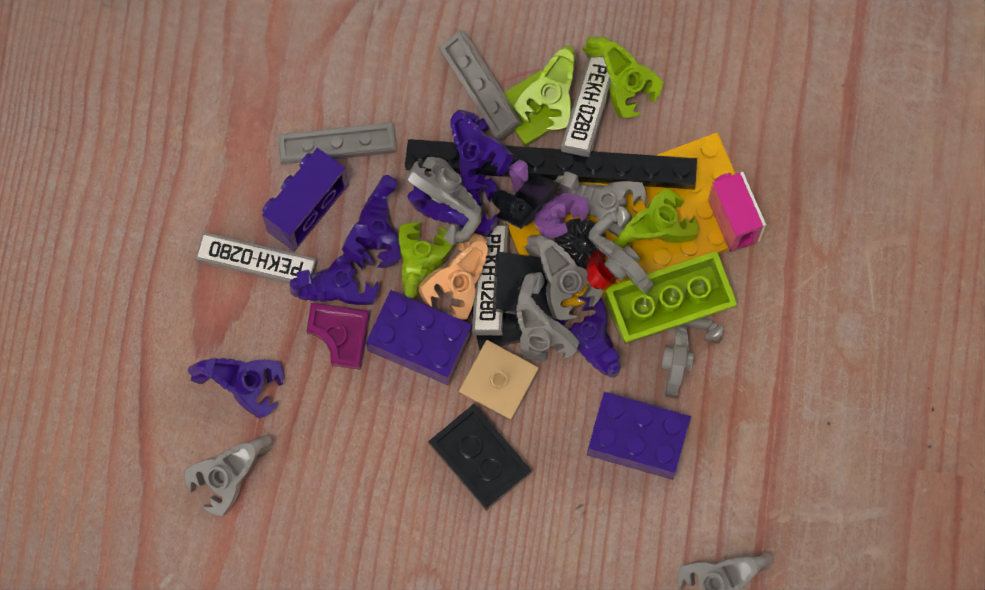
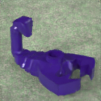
[450,110,513,191]
[342,175,401,268]
[407,178,499,237]
[290,251,378,305]
[552,296,620,378]
[188,358,284,419]

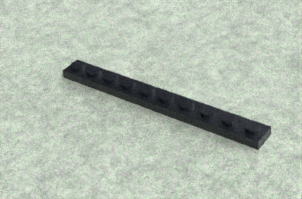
[405,139,697,190]

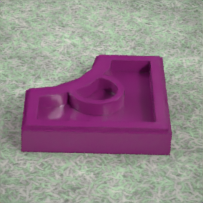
[306,303,370,370]

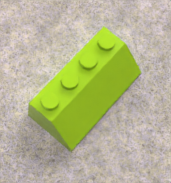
[604,251,737,344]

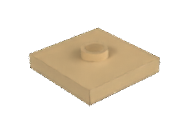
[458,340,539,420]

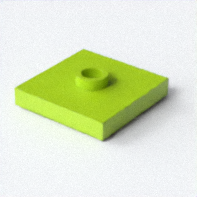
[504,69,562,147]

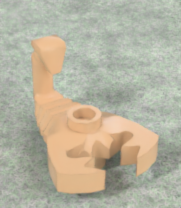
[418,233,488,320]

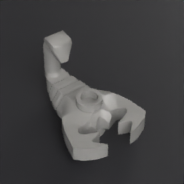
[407,157,482,245]
[556,171,647,236]
[588,206,654,294]
[525,235,603,320]
[516,272,579,361]
[661,318,724,399]
[184,435,273,516]
[678,552,773,590]

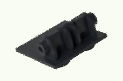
[492,173,560,229]

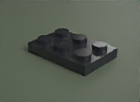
[428,404,532,511]

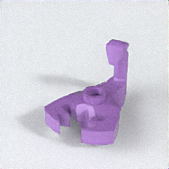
[509,159,589,239]

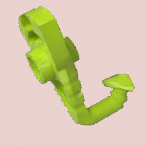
[582,36,663,118]
[514,45,576,131]
[613,188,699,249]
[399,222,455,298]

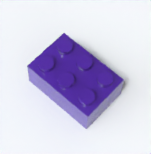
[262,147,348,252]
[366,290,472,385]
[587,392,691,480]

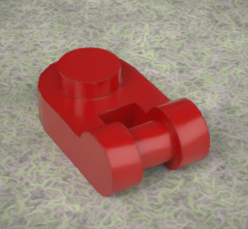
[586,249,617,291]

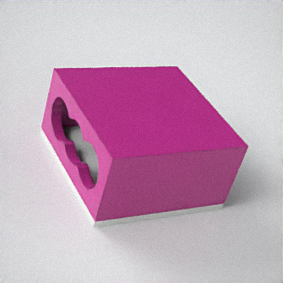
[708,172,766,253]

